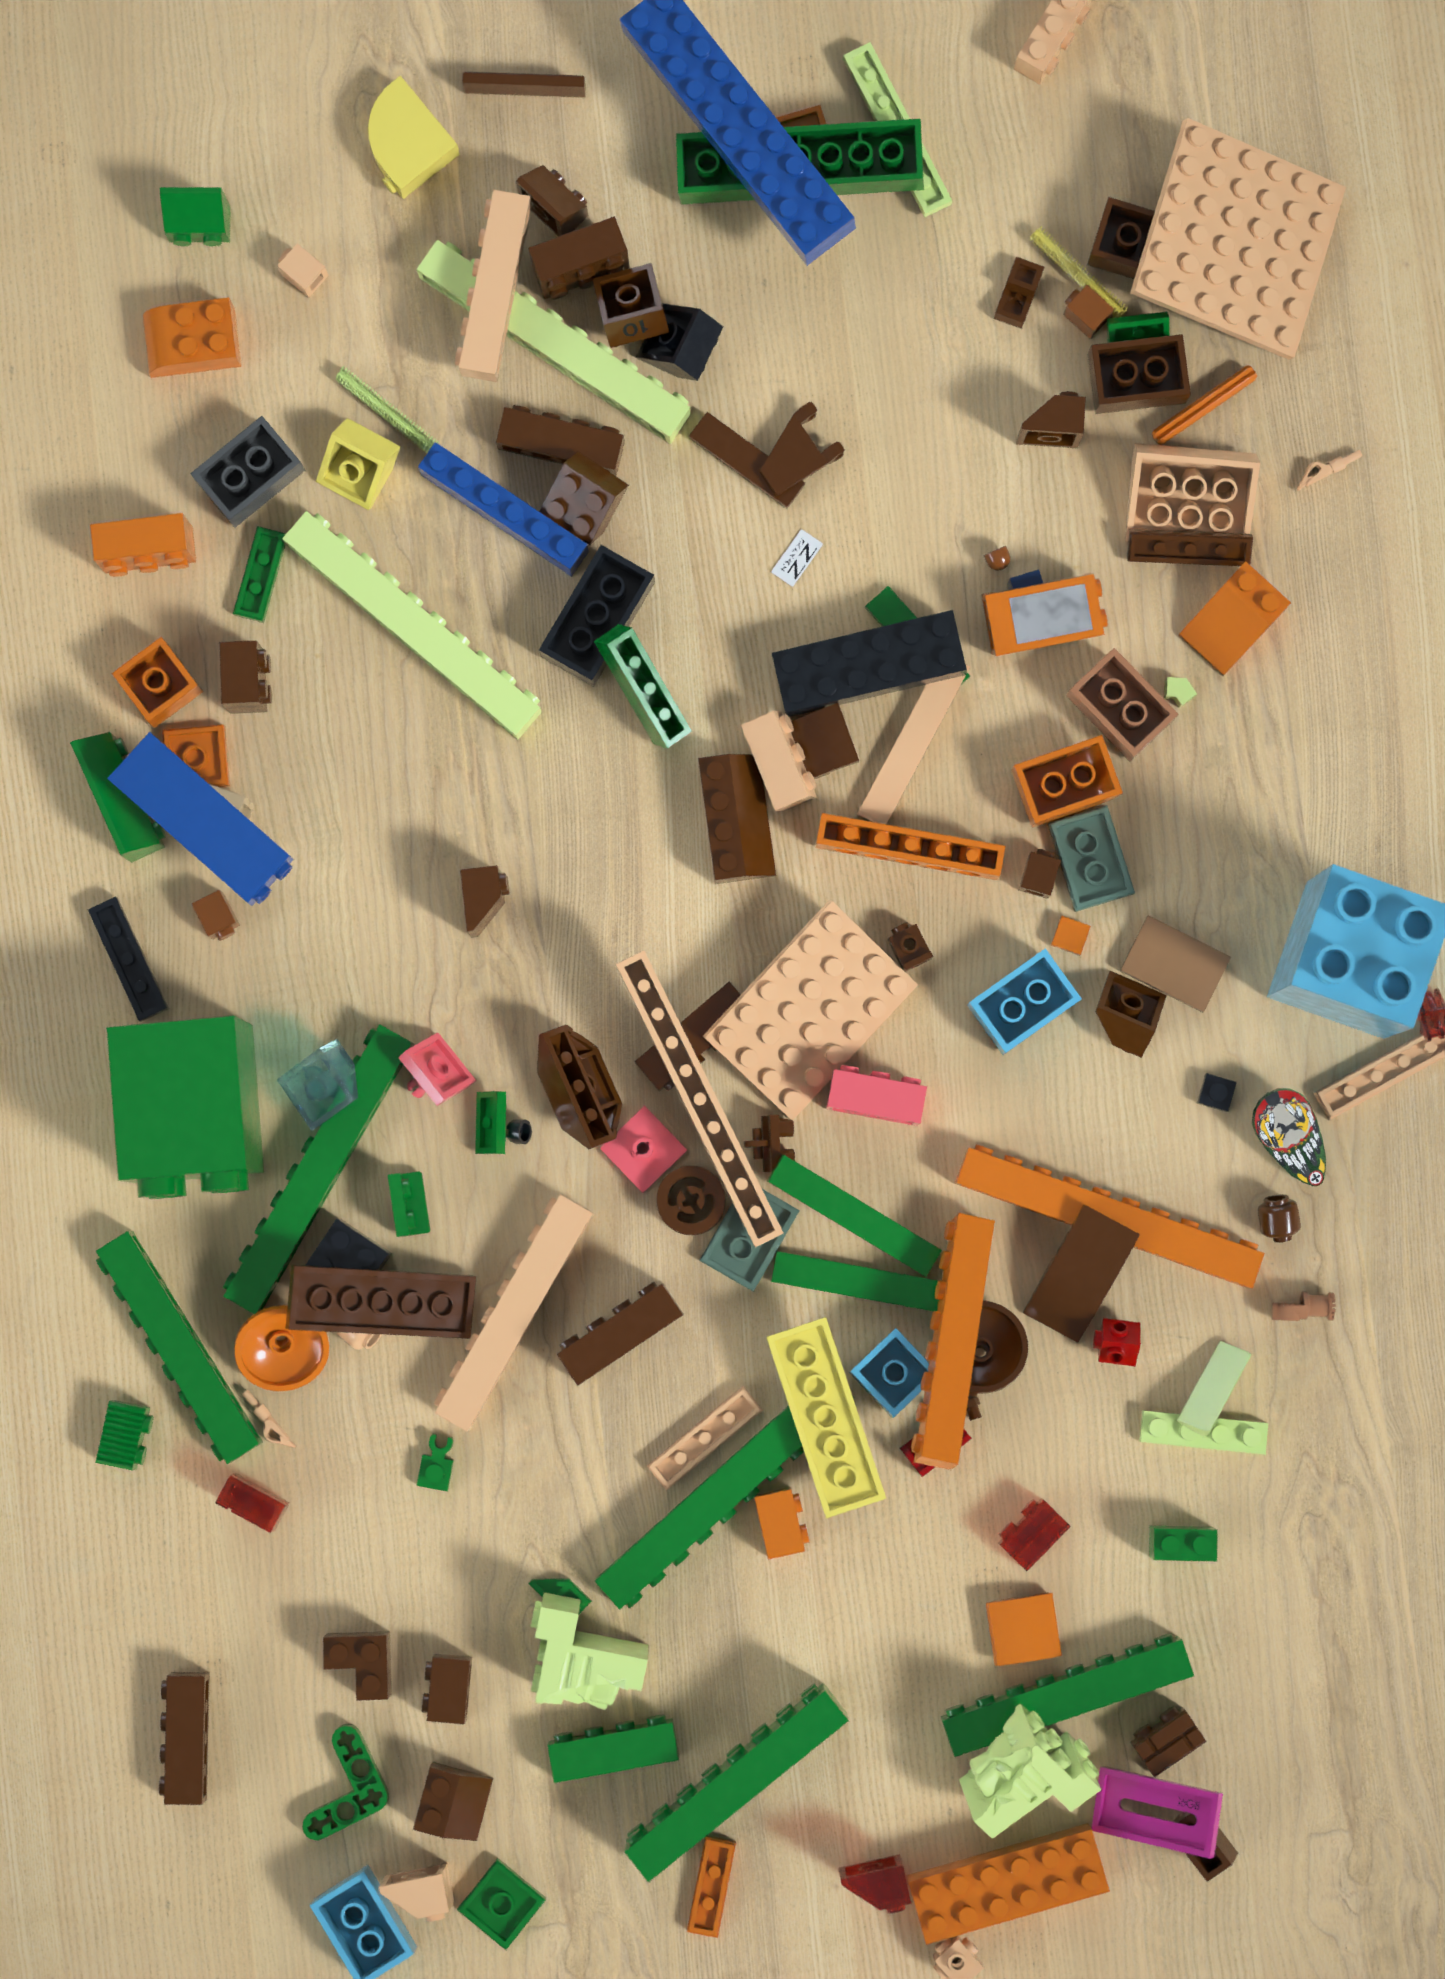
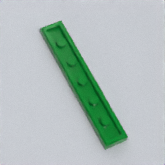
[767,1154,942,1277]
[771,1251,939,1311]

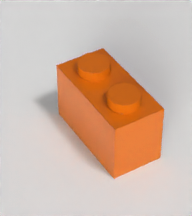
[754,1487,809,1560]

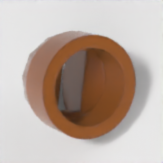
[984,546,1010,571]

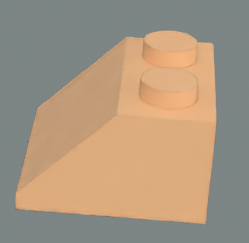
[379,1863,454,1922]

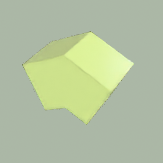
[1164,677,1197,707]

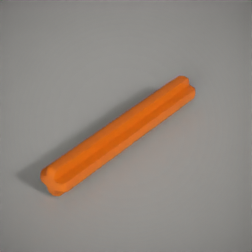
[1152,365,1257,445]

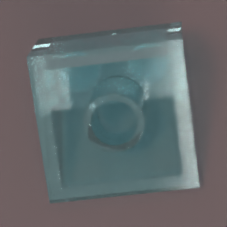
[277,1039,358,1131]

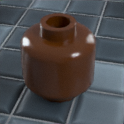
[1258,1194,1301,1243]

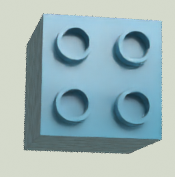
[1267,864,1445,1039]

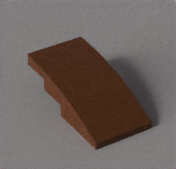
[1023,1204,1140,1343]

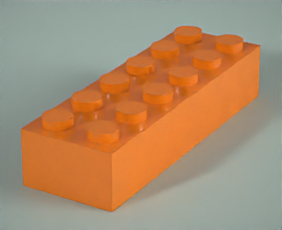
[907,1823,1110,1945]

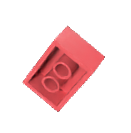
[826,1065,927,1126]

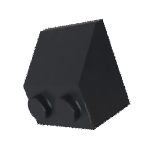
[636,303,723,381]

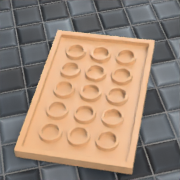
[702,900,918,1120]

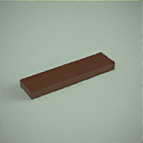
[462,72,586,97]
[689,412,805,509]
[1127,529,1253,566]

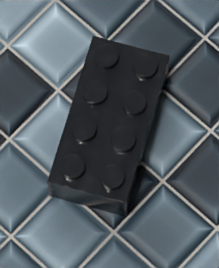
[539,545,655,687]

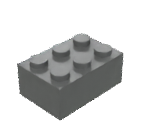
[190,416,306,528]

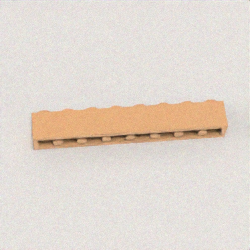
[434,1194,594,1432]

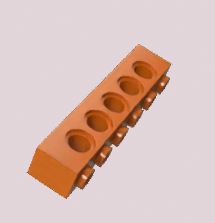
[815,813,1006,880]

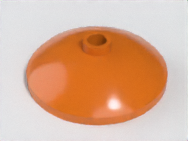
[234,1305,329,1391]

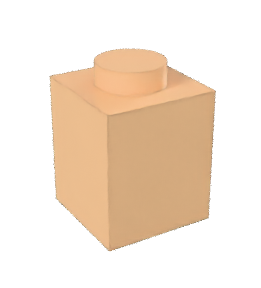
[277,243,328,298]

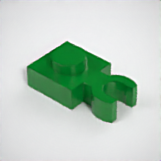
[416,1434,454,1492]

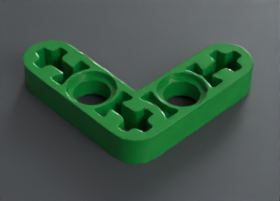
[302,1724,389,1841]

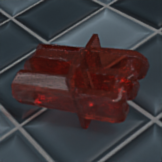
[1417,988,1445,1042]

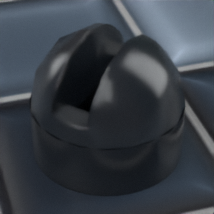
[506,1119,532,1144]

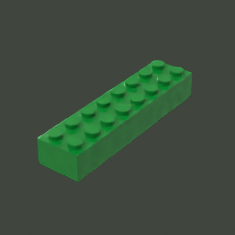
[676,119,924,205]
[624,1683,849,1883]

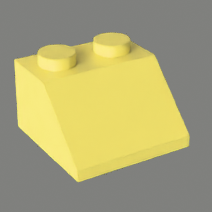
[316,418,400,510]

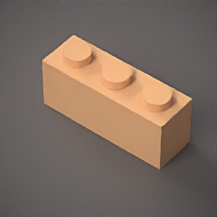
[741,711,817,811]

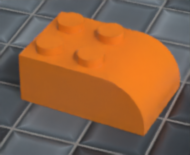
[143,297,241,378]
[1011,735,1123,828]

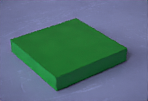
[457,1858,546,1950]

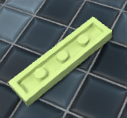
[1139,1410,1268,1455]

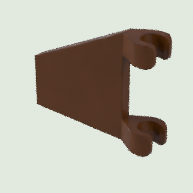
[760,402,845,497]

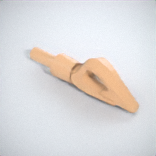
[1297,450,1362,491]
[242,1390,297,1448]

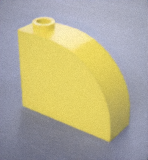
[368,76,460,199]

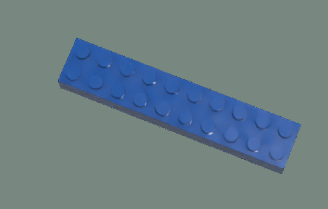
[619,0,856,266]

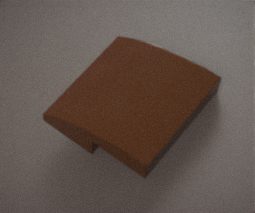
[791,703,859,779]

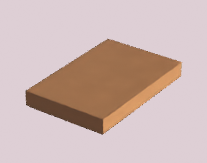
[1120,915,1231,1013]

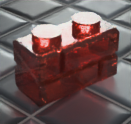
[215,1473,290,1533]
[998,1498,1071,1571]

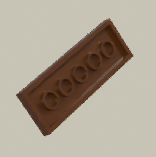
[286,1265,476,1339]

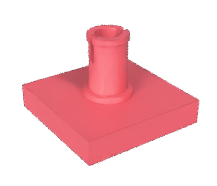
[398,1032,476,1106]
[600,1105,688,1193]

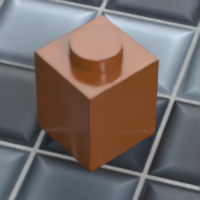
[1064,285,1114,339]
[192,890,240,941]

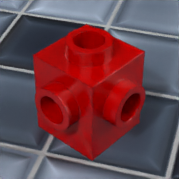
[1093,1318,1141,1367]

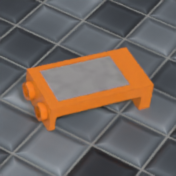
[981,573,1108,656]

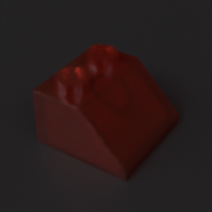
[838,1854,912,1913]

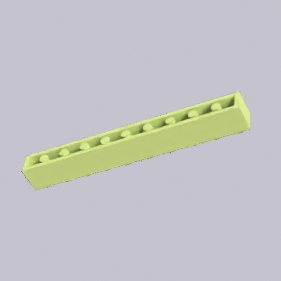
[417,240,691,444]
[282,511,542,740]

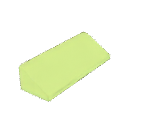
[1177,1341,1252,1437]

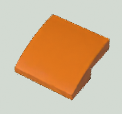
[986,1592,1062,1666]

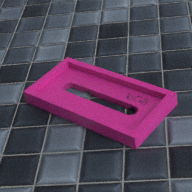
[1092,1767,1223,1859]

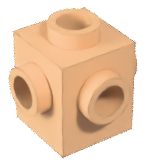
[933,1936,984,1979]

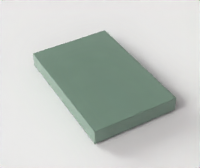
[1048,805,1135,912]
[699,1189,800,1292]

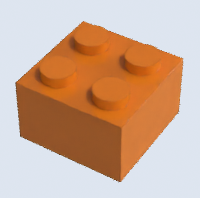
[111,637,204,728]

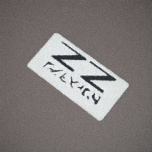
[771,529,823,587]

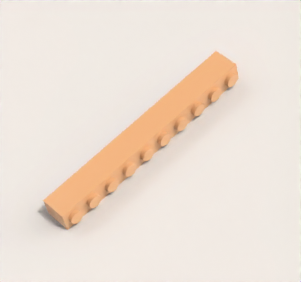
[615,951,784,1247]

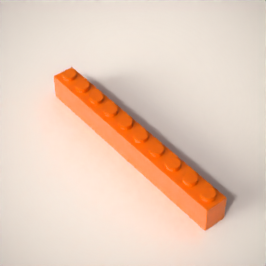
[955,1144,1265,1289]

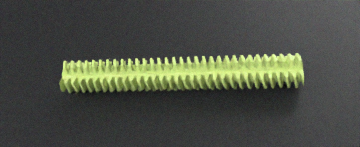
[336,366,439,453]

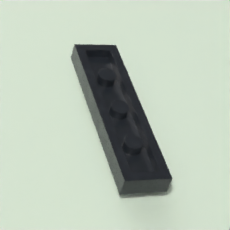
[88,896,169,1022]

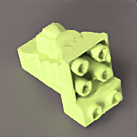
[531,1593,649,1710]
[959,1703,1101,1839]

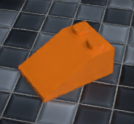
[1179,561,1291,676]

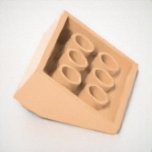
[1125,443,1260,542]

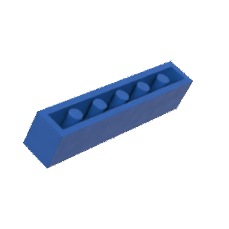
[418,442,589,577]

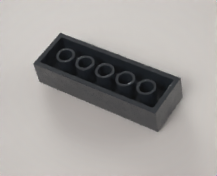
[772,610,967,717]

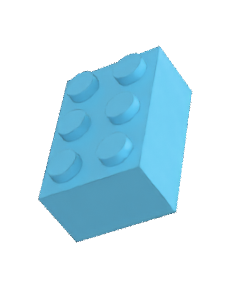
[967,948,1082,1055]
[309,1865,418,1979]

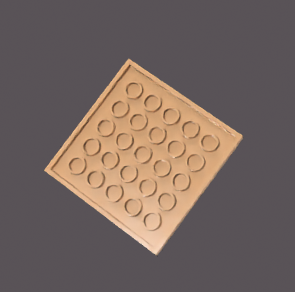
[1130,118,1346,360]

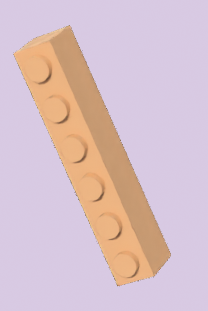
[455,190,532,382]

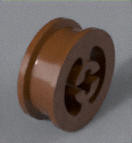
[656,1166,726,1236]

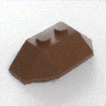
[537,1024,622,1149]

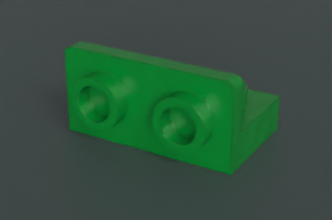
[387,1171,431,1237]

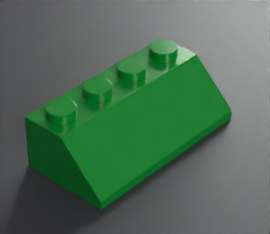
[70,732,166,863]

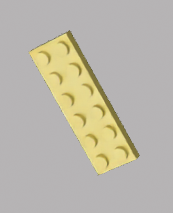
[766,1317,886,1519]

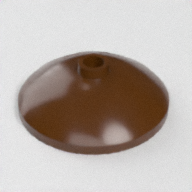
[969,1301,1028,1394]

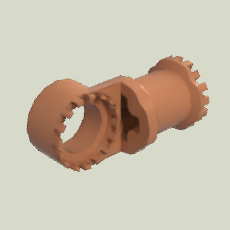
[1272,1291,1336,1321]

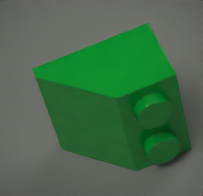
[160,187,231,246]

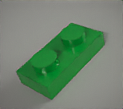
[1107,311,1170,343]
[475,1091,507,1154]

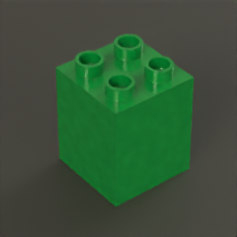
[107,1016,264,1199]

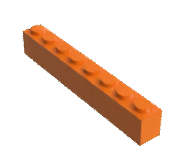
[911,1213,995,1470]

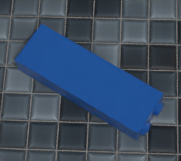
[107,732,294,906]

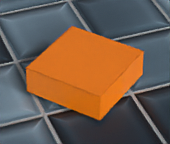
[1051,916,1091,956]

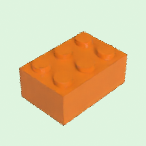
[90,513,196,577]

